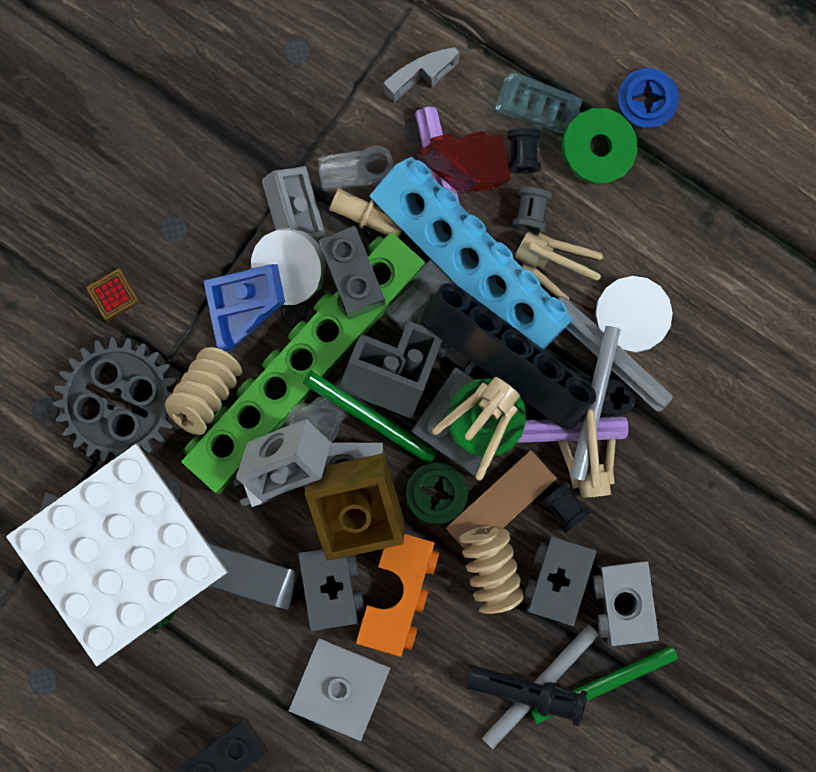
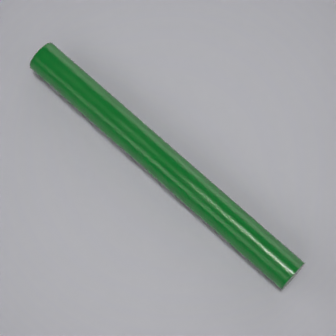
[303,370,436,464]
[530,645,678,724]

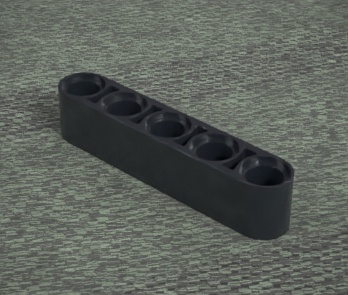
[422,283,597,429]

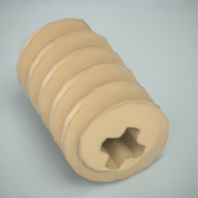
[165,347,242,435]
[459,526,524,614]

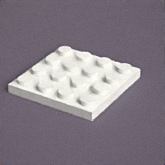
[6,444,228,666]

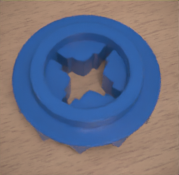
[617,68,679,130]

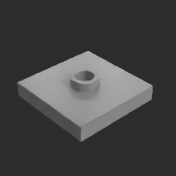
[289,637,391,741]

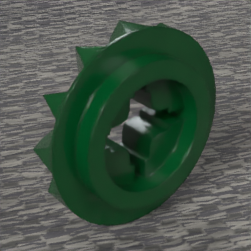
[406,462,468,524]

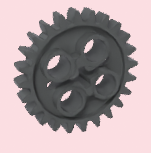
[53,337,178,463]

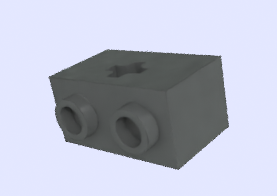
[318,226,385,320]
[522,536,597,626]
[298,549,365,631]

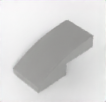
[383,47,460,103]

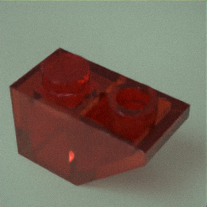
[417,131,511,194]

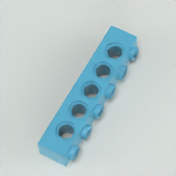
[370,157,574,349]

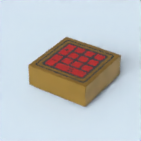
[86,268,140,322]

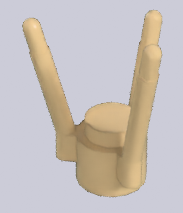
[515,231,603,300]
[432,377,520,480]
[558,409,616,498]

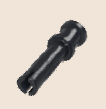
[466,664,588,727]

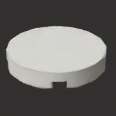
[251,228,326,305]
[595,276,673,353]

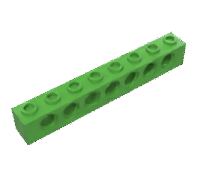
[181,232,425,494]

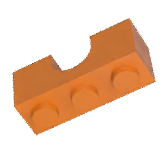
[356,534,440,657]

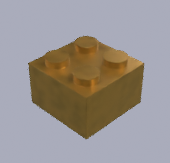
[305,453,404,561]

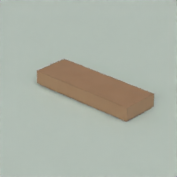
[445,450,557,549]

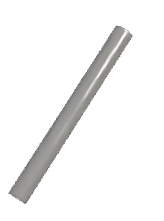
[570,326,621,481]
[482,624,599,749]

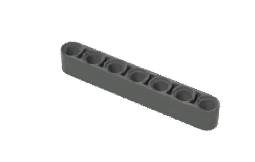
[39,492,300,610]

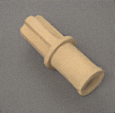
[329,188,402,237]

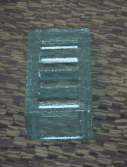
[495,72,583,134]

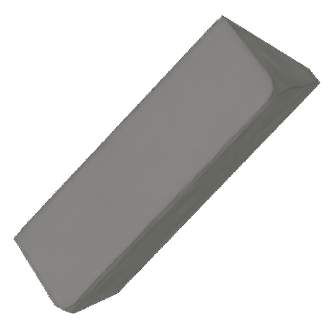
[262,166,326,242]

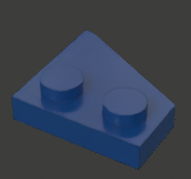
[204,264,285,352]

